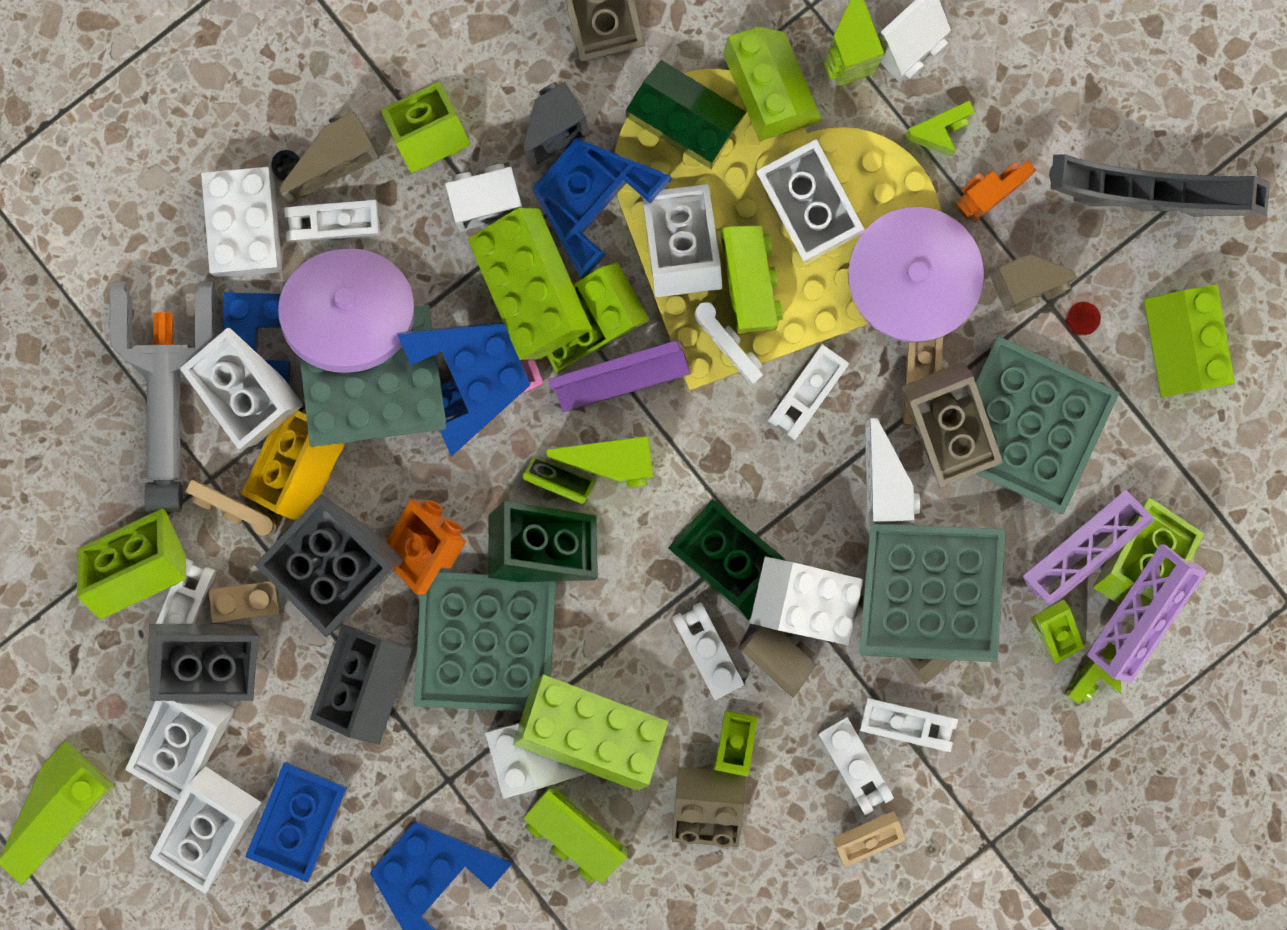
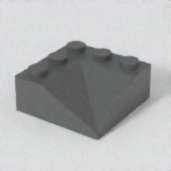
[255,494,404,637]

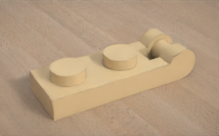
[186,480,278,536]

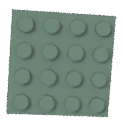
[300,305,447,447]
[975,336,1120,514]
[859,524,1007,662]
[414,572,556,712]

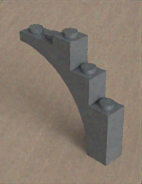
[1049,154,1270,217]

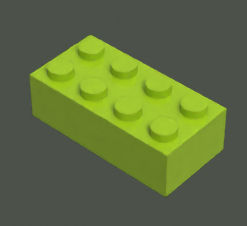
[467,208,592,360]
[513,674,668,791]

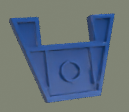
[532,138,673,279]
[396,322,530,457]
[370,821,513,930]

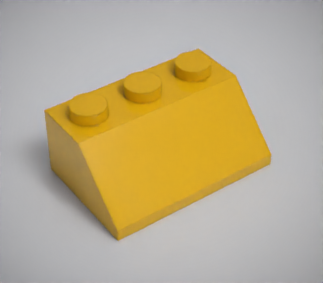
[241,411,344,521]

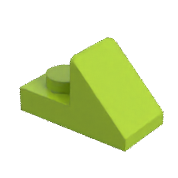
[905,101,975,156]
[1031,599,1085,664]
[1064,643,1122,704]
[715,710,758,777]

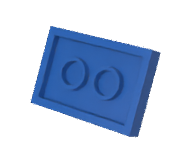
[245,762,347,883]

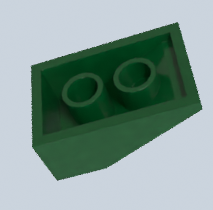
[668,499,786,621]
[488,501,598,582]

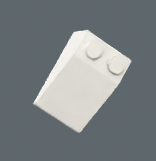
[878,0,951,82]
[642,184,722,297]
[180,328,304,450]
[865,418,920,522]
[125,701,234,801]
[485,722,588,799]
[150,766,262,894]

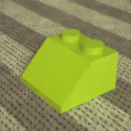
[380,81,471,174]

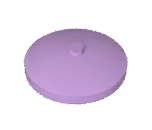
[848,207,984,342]
[278,248,415,373]

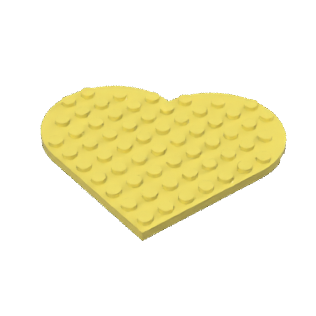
[615,69,941,391]

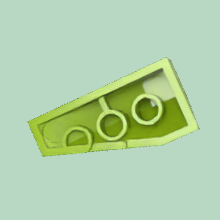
[0,740,115,886]

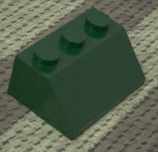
[626,60,746,169]

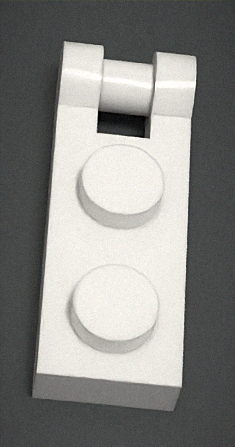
[284,200,380,243]
[695,302,763,386]
[768,344,850,440]
[147,558,216,645]
[671,602,744,700]
[859,697,958,752]
[818,716,894,815]

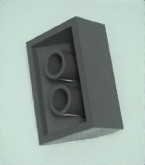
[523,82,589,168]
[147,624,259,701]
[310,624,412,745]

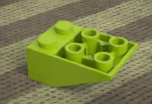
[547,262,650,373]

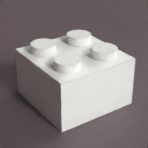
[445,164,523,232]

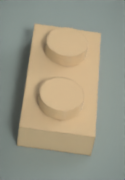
[208,581,281,623]
[832,811,906,868]

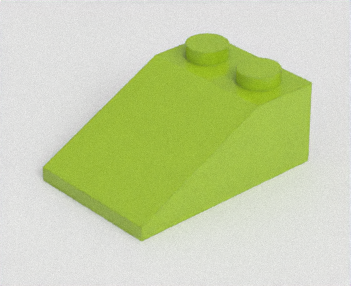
[546,436,654,489]
[1093,497,1204,615]

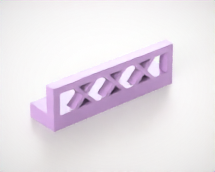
[1023,490,1154,607]
[1087,544,1207,682]

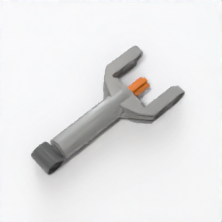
[110,281,216,512]

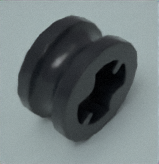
[271,150,300,181]

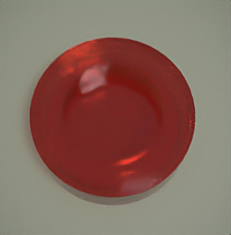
[1065,302,1101,336]

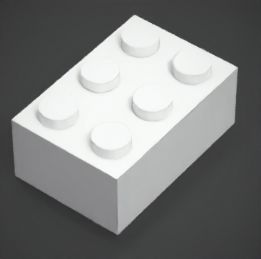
[756,139,865,264]
[201,167,283,278]
[750,557,863,645]

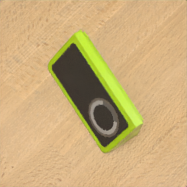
[523,457,594,505]

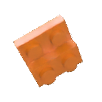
[955,160,1037,222]
[386,500,467,595]

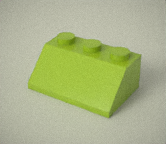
[823,0,884,87]
[723,27,822,141]
[721,226,783,335]
[1143,284,1235,398]
[77,508,186,620]
[523,785,628,884]

